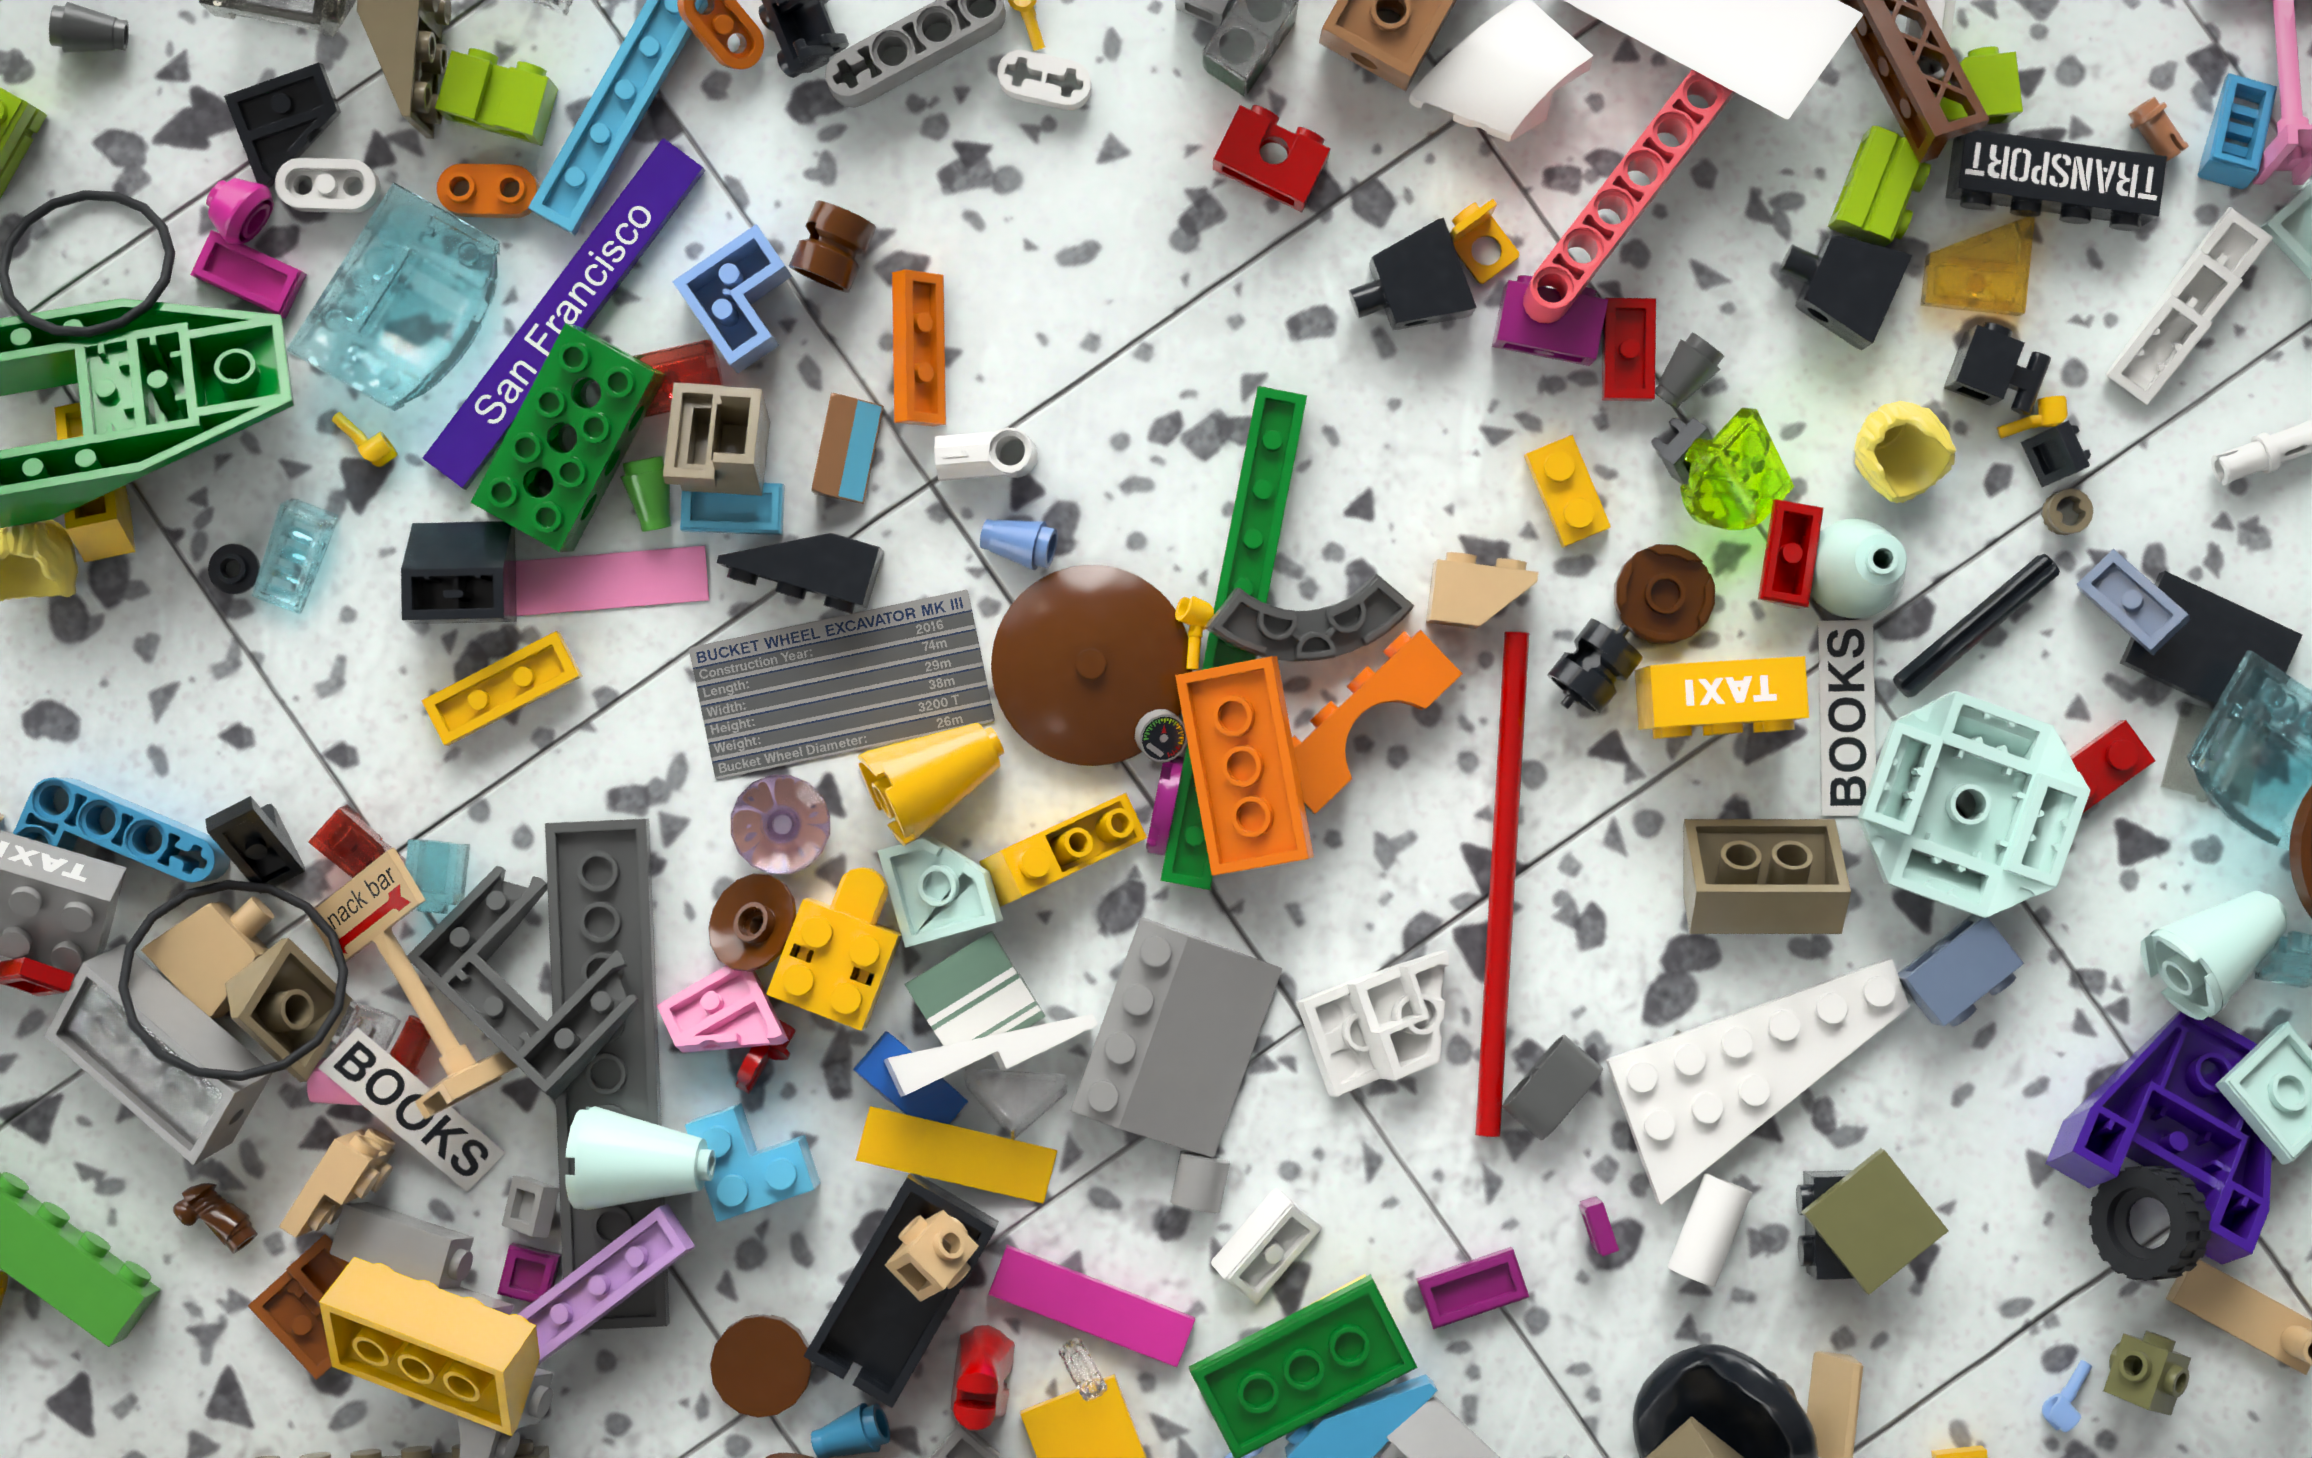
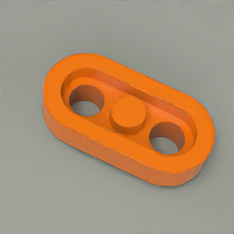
[677,0,764,69]
[437,163,540,218]

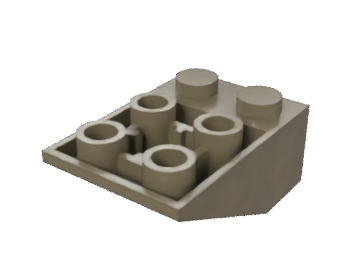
[357,0,451,139]

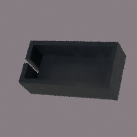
[803,1173,999,1408]

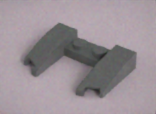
[407,866,639,1100]

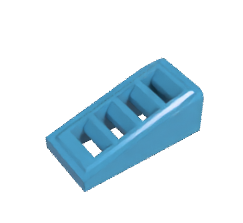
[2198,73,2277,189]

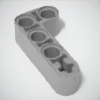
[825,0,1006,108]

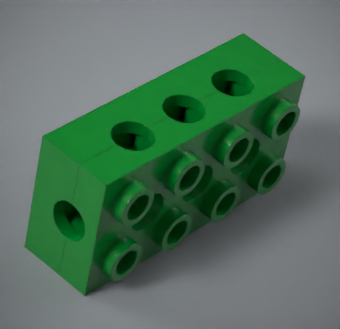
[470,323,668,552]

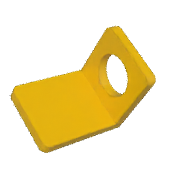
[1450,199,1519,284]

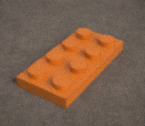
[1175,656,1314,876]

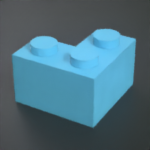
[685,1103,821,1222]

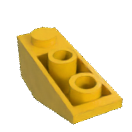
[979,793,1147,907]

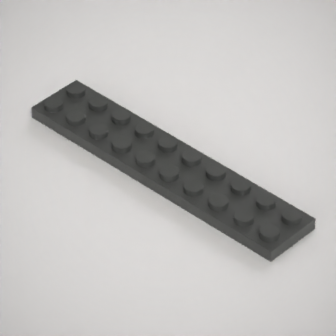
[545,819,670,1330]

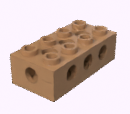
[1319,0,1457,91]

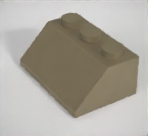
[1683,819,1851,934]

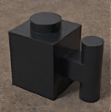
[1944,322,2051,415]

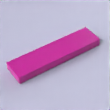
[988,1245,1195,1367]

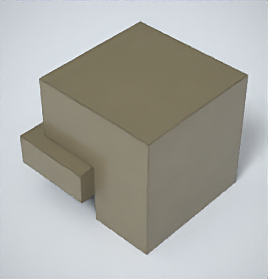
[663,382,770,496]

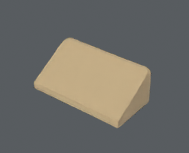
[1807,1351,1863,1458]

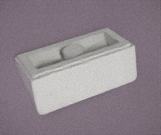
[1211,1188,1322,1304]

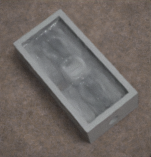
[44,944,272,1165]

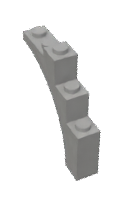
[330,1202,554,1458]

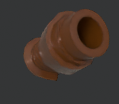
[173,1183,258,1254]

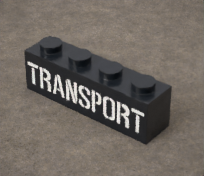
[1945,130,2167,231]

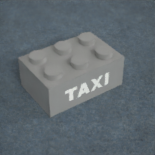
[0,830,127,977]

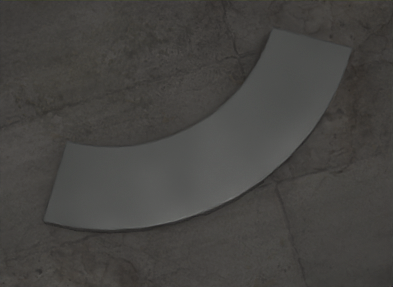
[1204,574,1414,662]

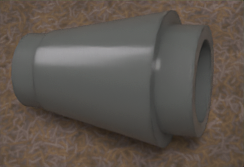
[49,2,129,53]
[1655,332,1724,410]

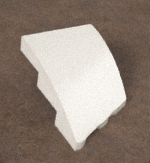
[1409,0,1593,142]
[1296,950,1449,1097]

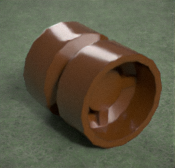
[789,200,876,293]

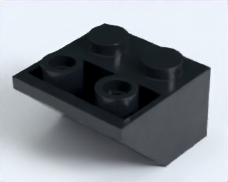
[401,521,517,624]

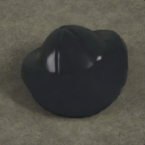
[1633,1344,1818,1458]

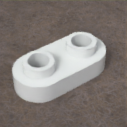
[275,158,380,213]

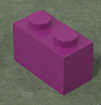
[1492,275,1608,366]

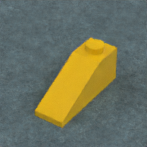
[54,402,135,562]

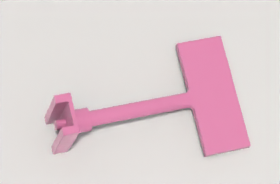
[2253,0,2312,185]

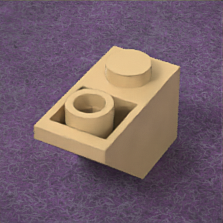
[1426,552,1538,629]

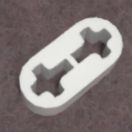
[997,50,1091,110]

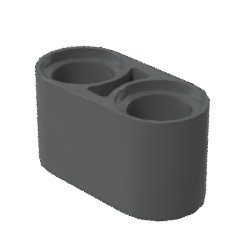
[1502,1035,1603,1141]

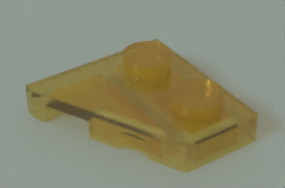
[1920,217,2035,316]

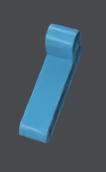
[13,777,230,882]

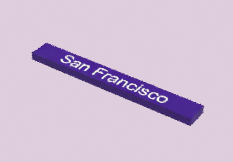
[422,138,706,490]

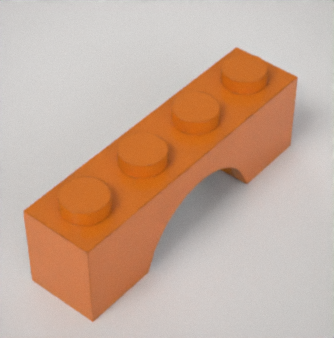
[1292,630,1463,814]

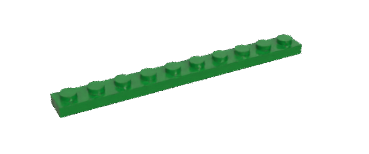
[1160,386,1307,890]

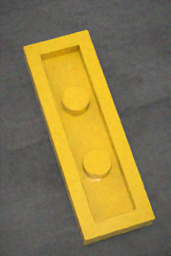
[421,631,583,746]

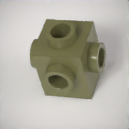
[2103,1330,2191,1416]

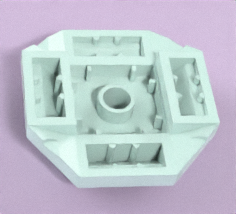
[1858,691,2090,918]

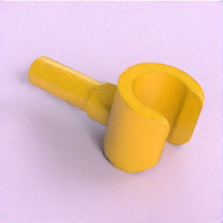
[1008,0,1045,51]
[1997,396,2068,439]
[332,412,398,467]
[1175,596,1214,670]

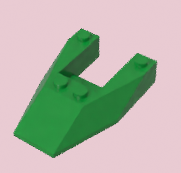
[0,298,294,528]

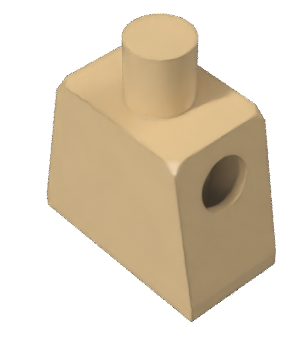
[141,896,274,1019]

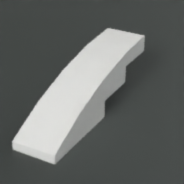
[2105,207,2273,405]

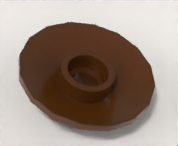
[708,873,796,972]

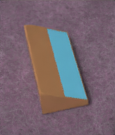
[811,393,884,504]

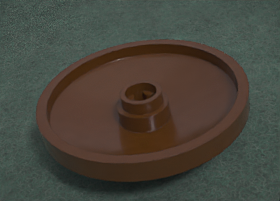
[991,565,1192,766]

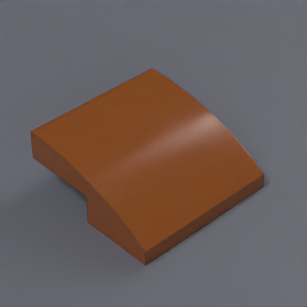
[248,1234,349,1380]

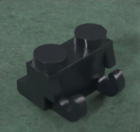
[758,0,849,78]

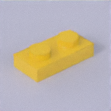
[1524,434,1611,548]

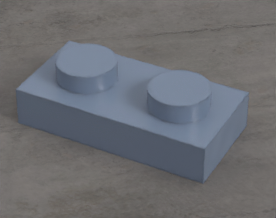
[2076,549,2190,655]

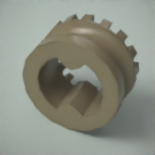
[2041,488,2093,536]

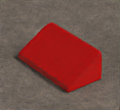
[1758,499,1824,609]

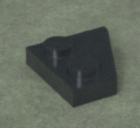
[224,62,341,188]

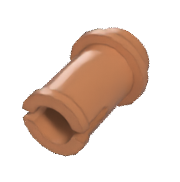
[2128,96,2189,162]

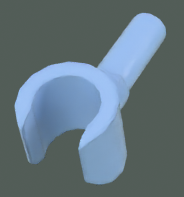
[2042,1360,2092,1432]

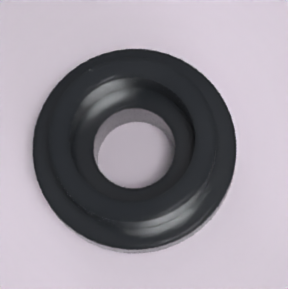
[208,544,260,594]

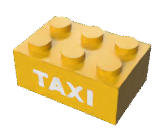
[1635,656,1809,739]

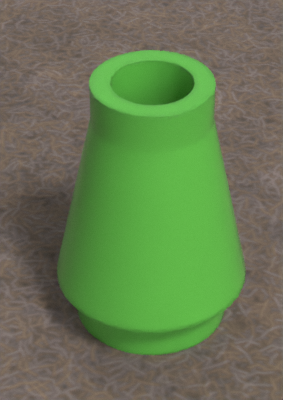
[620,456,672,532]

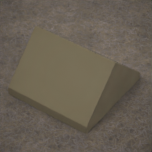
[225,938,355,1082]

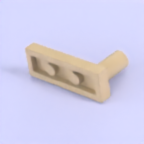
[2166,1259,2312,1375]

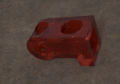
[308,804,412,878]

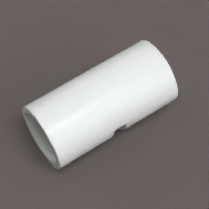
[1667,1173,1753,1287]

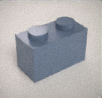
[1898,915,2024,1027]

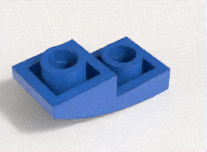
[853,1031,968,1124]

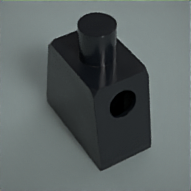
[1349,217,1477,330]
[1779,235,1912,350]

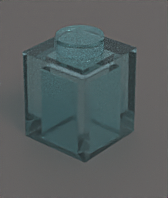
[405,839,470,914]

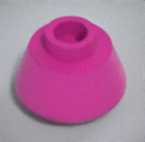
[206,178,274,244]

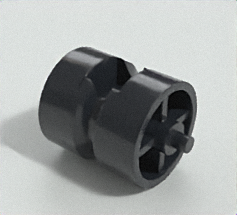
[1547,618,1643,715]

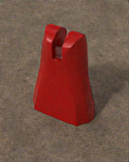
[950,1325,1015,1431]

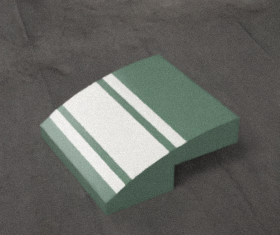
[904,931,1045,1046]

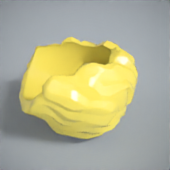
[1854,401,1956,503]
[0,520,78,601]

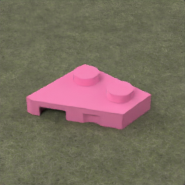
[657,966,789,1053]

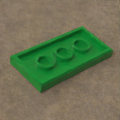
[1189,1274,1418,1458]

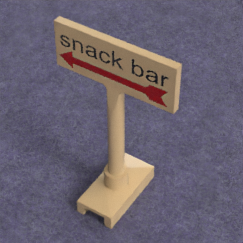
[308,848,518,1119]

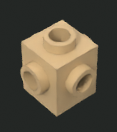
[885,1210,979,1302]

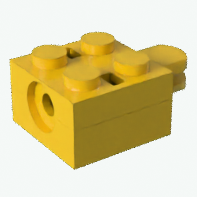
[766,867,902,1031]

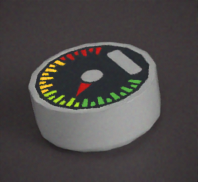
[1135,709,1187,762]

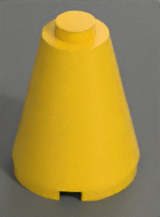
[858,723,1004,846]

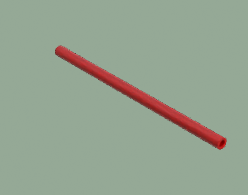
[1475,632,1530,1137]

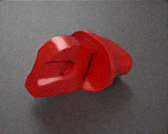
[736,1020,796,1094]

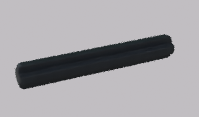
[1893,554,2060,698]

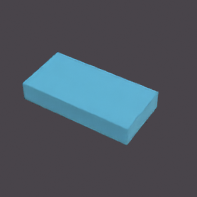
[680,483,785,535]

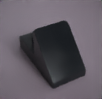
[205,796,305,894]

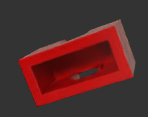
[1212,105,1331,213]

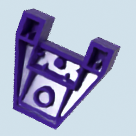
[2045,1011,2272,1265]

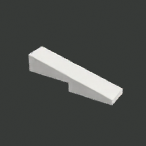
[884,1014,1098,1097]

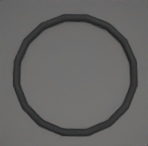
[0,190,175,337]

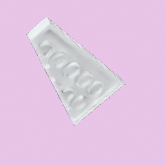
[1606,959,1910,1205]

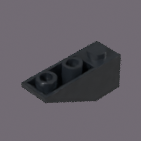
[716,533,884,614]

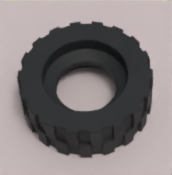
[2089,1166,2212,1281]

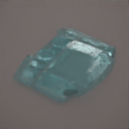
[287,182,500,411]
[2187,650,2312,850]

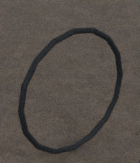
[118,880,348,1081]

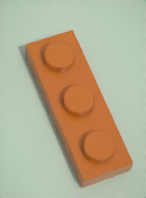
[892,269,946,427]

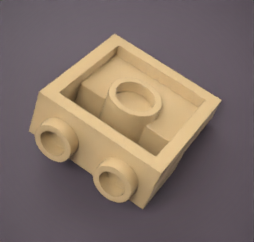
[279,1128,395,1238]

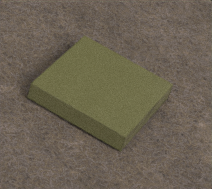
[1801,1148,1949,1295]

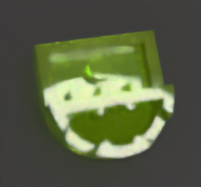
[1680,407,1795,530]

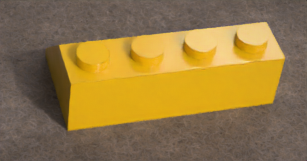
[319,1257,540,1436]

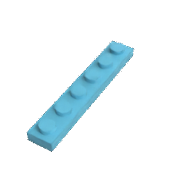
[528,0,708,236]

